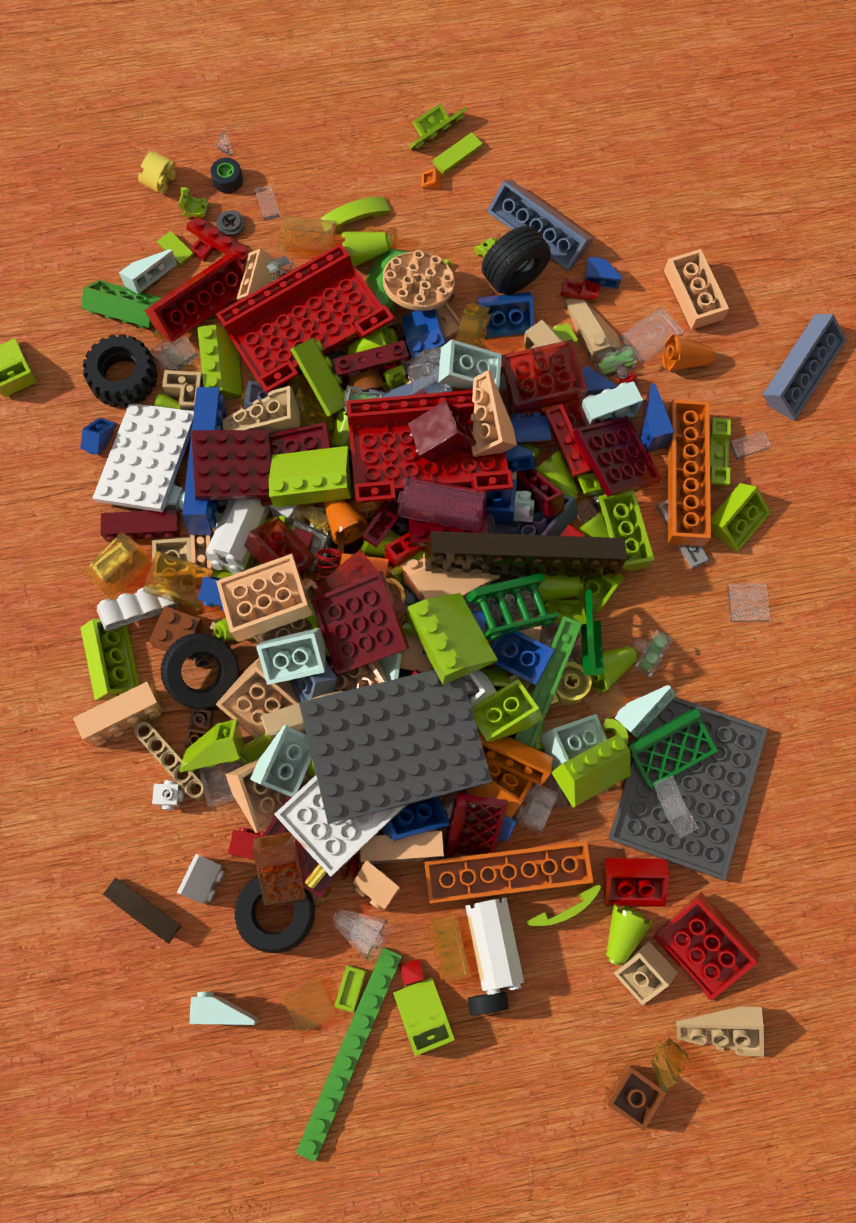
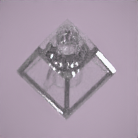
[332,910,395,963]

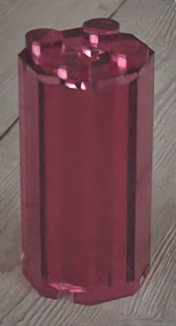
[398,476,487,532]

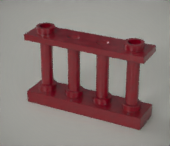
[332,340,409,391]

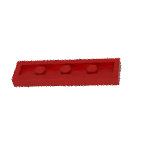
[186,217,251,264]
[544,404,591,478]

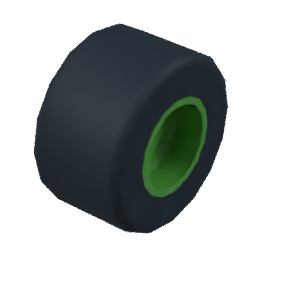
[210,158,243,193]

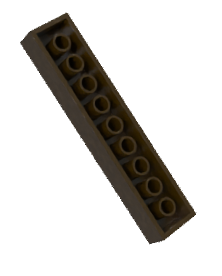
[424,531,627,578]

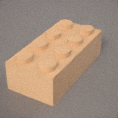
[664,249,729,330]
[73,682,165,746]
[360,829,444,865]

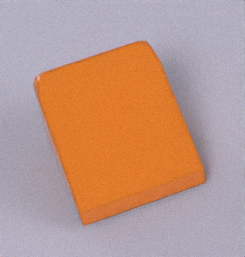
[421,168,443,189]

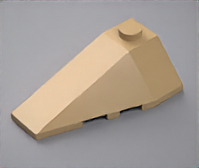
[223,386,301,434]
[261,690,342,736]

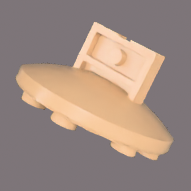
[382,250,455,311]

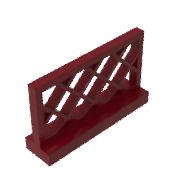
[445,790,507,857]

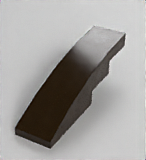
[103,877,181,944]

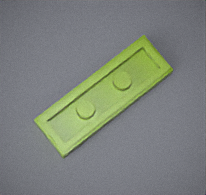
[432,132,483,175]

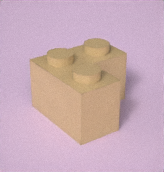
[162,370,203,411]

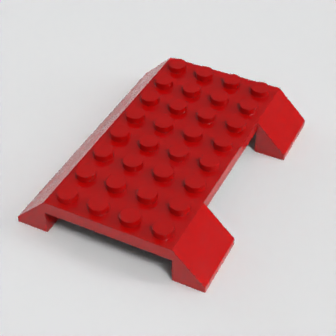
[216,243,395,394]
[346,390,513,503]

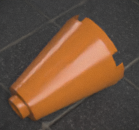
[662,334,716,371]
[323,499,369,546]

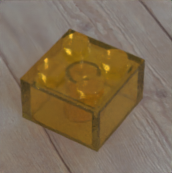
[456,302,491,348]

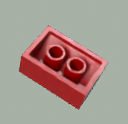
[603,858,670,906]

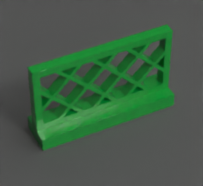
[582,590,604,676]
[627,709,718,789]

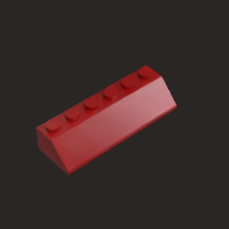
[144,254,245,342]

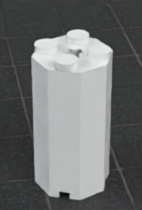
[205,499,271,574]
[465,898,524,995]

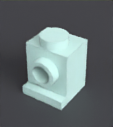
[513,491,535,522]

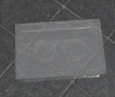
[620,306,685,363]

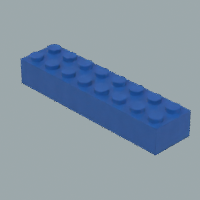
[182,387,227,535]

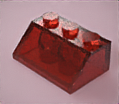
[244,517,317,575]

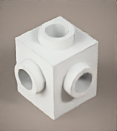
[152,781,184,810]

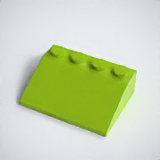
[269,446,351,507]
[406,593,498,685]

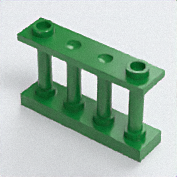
[466,573,559,641]

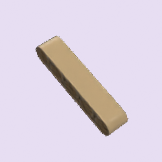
[134,722,207,800]

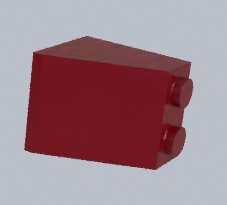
[408,400,477,461]

